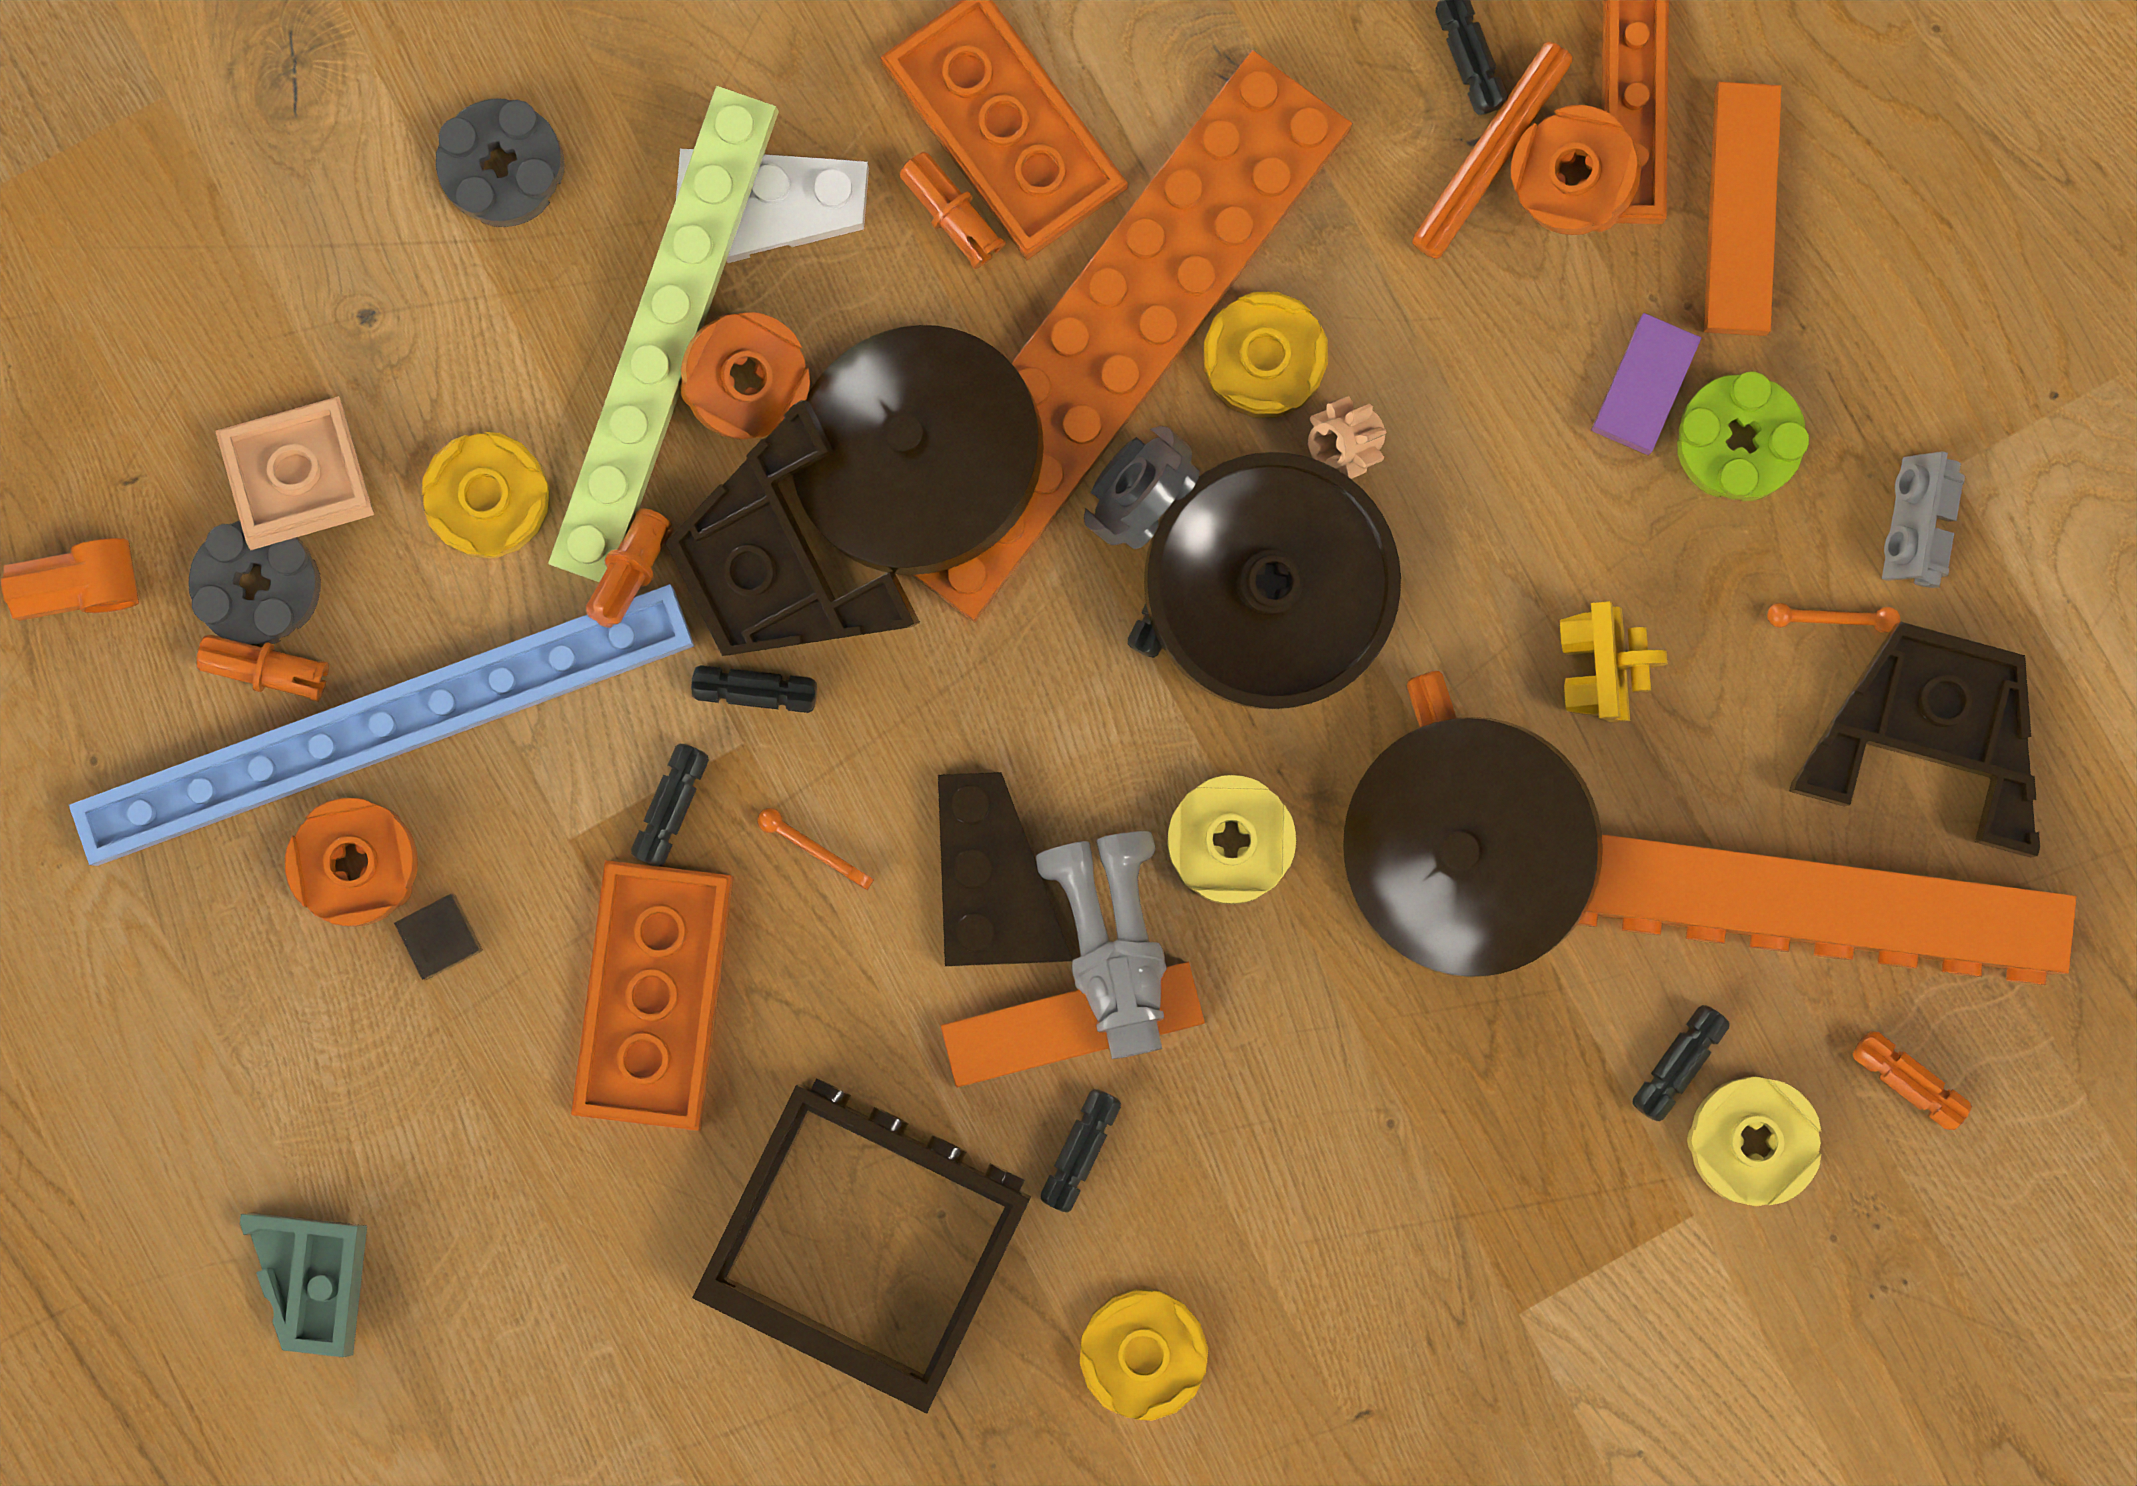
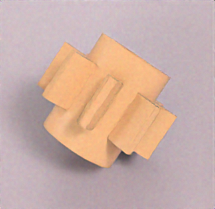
[1307,396,1387,479]

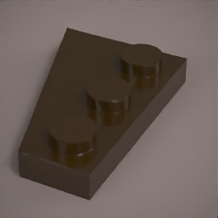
[938,772,1073,967]

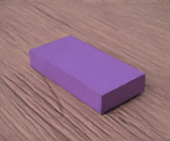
[1591,313,1701,456]

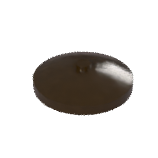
[793,325,1044,575]
[1144,452,1401,709]
[1343,717,1603,977]

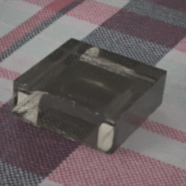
[394,894,483,980]

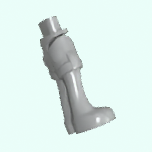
[1036,831,1167,1059]

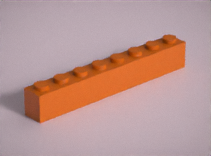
[1577,835,2077,985]

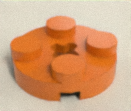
[1511,105,1641,235]
[680,312,810,440]
[285,798,418,927]

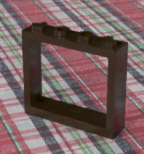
[692,1078,1031,1414]

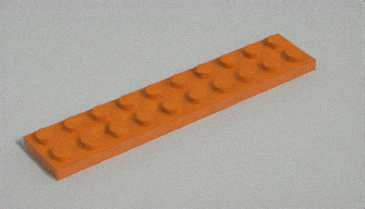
[912,50,1353,623]

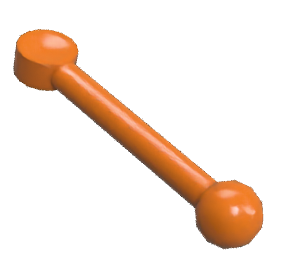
[1767,603,1901,633]
[757,808,874,891]

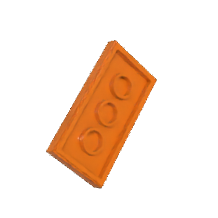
[880,0,1128,260]
[571,860,734,1131]

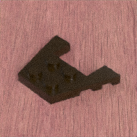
[666,400,920,656]
[1789,622,2040,858]

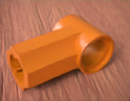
[1,538,139,621]

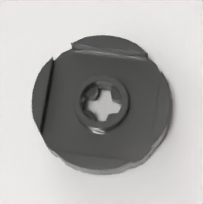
[436,99,565,227]
[1084,426,1199,549]
[189,521,321,647]

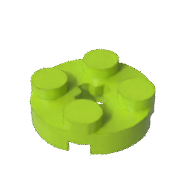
[1677,372,1809,501]

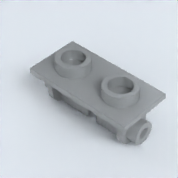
[1882,451,1965,588]

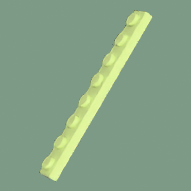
[548,86,779,582]

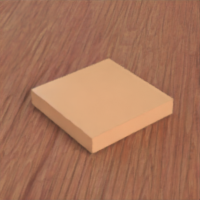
[215,396,374,550]

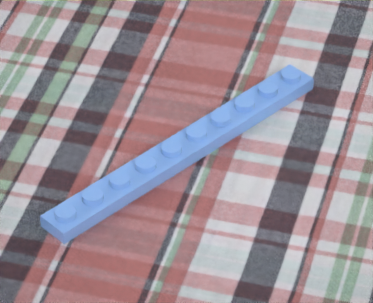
[69,584,695,866]

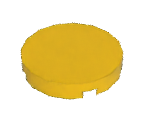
[1203,292,1328,418]
[421,432,550,558]
[1080,1289,1208,1421]

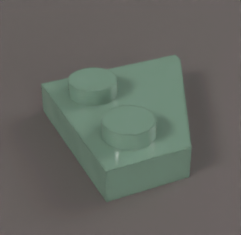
[240,1213,367,1357]

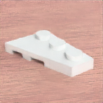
[676,148,869,263]

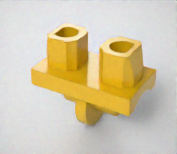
[1560,601,1668,723]

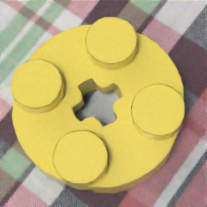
[1167,775,1296,904]
[1687,1076,1822,1206]

